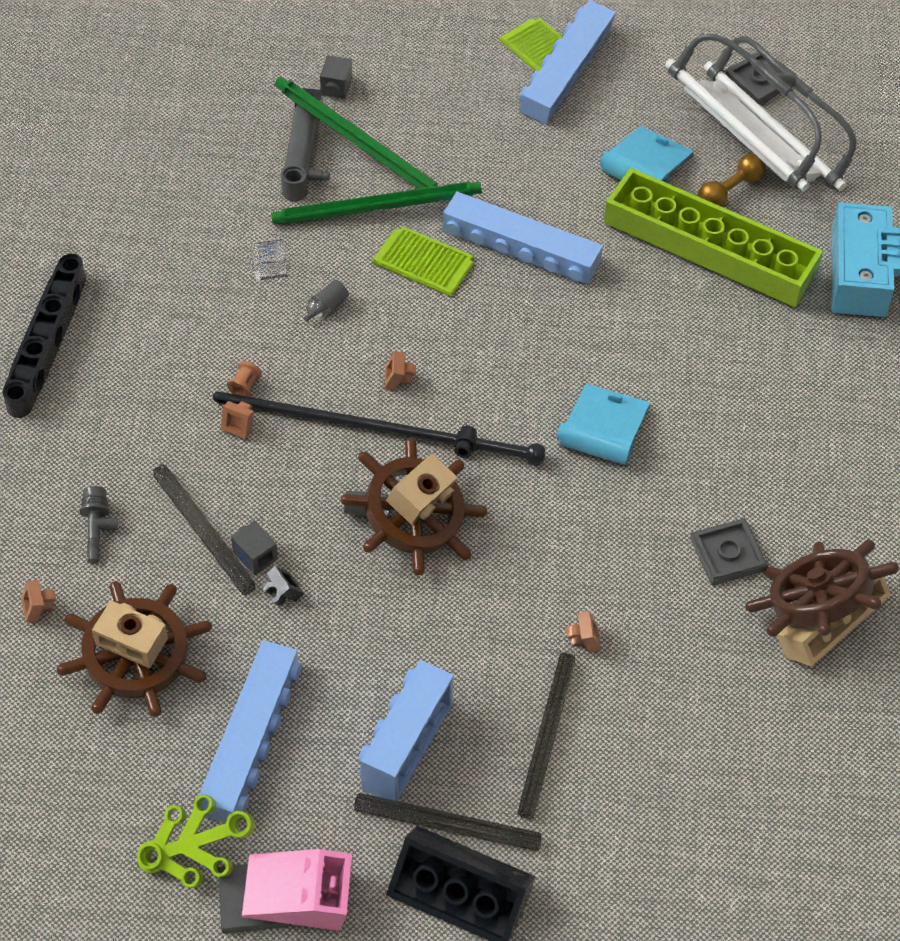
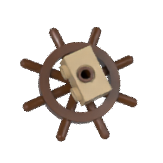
[340,438,487,576]
[57,581,212,717]

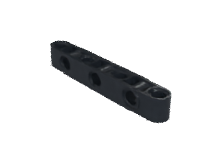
[2,253,86,418]

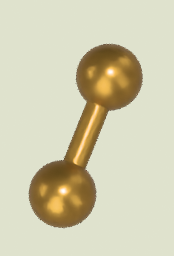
[698,153,766,207]

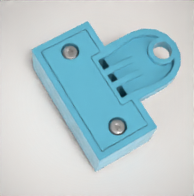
[831,202,900,317]

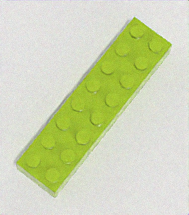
[603,167,823,308]

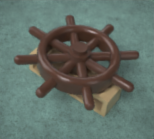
[745,539,899,666]

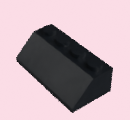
[386,826,536,941]

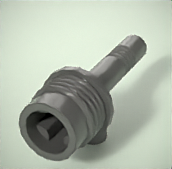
[79,486,118,563]

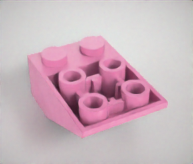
[242,849,352,931]

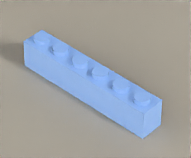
[519,0,616,125]
[443,192,603,285]
[199,640,302,823]

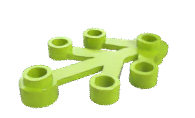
[137,794,255,888]

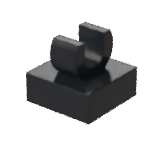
[263,566,304,606]

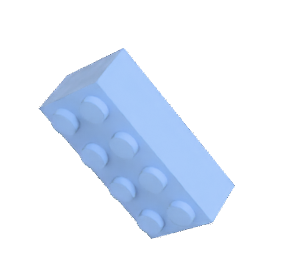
[358,660,454,805]

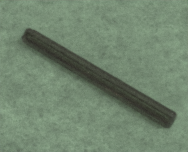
[153,464,256,595]
[517,652,576,820]
[354,793,542,851]

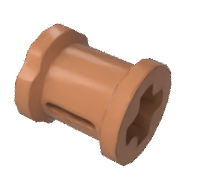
[227,361,262,397]

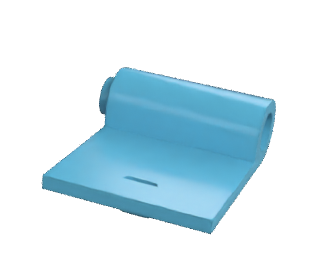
[600,126,694,183]
[557,383,650,465]

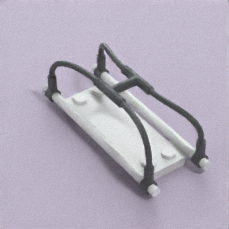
[665,34,856,192]

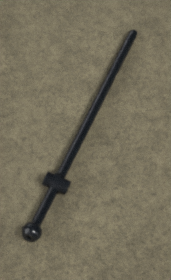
[213,391,546,466]

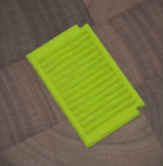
[499,18,590,71]
[371,226,474,297]

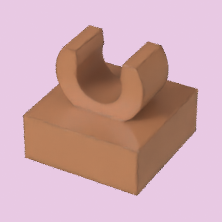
[384,351,416,391]
[220,401,254,439]
[21,580,56,623]
[566,610,601,653]

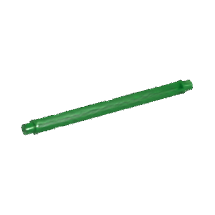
[274,76,438,189]
[271,181,482,225]

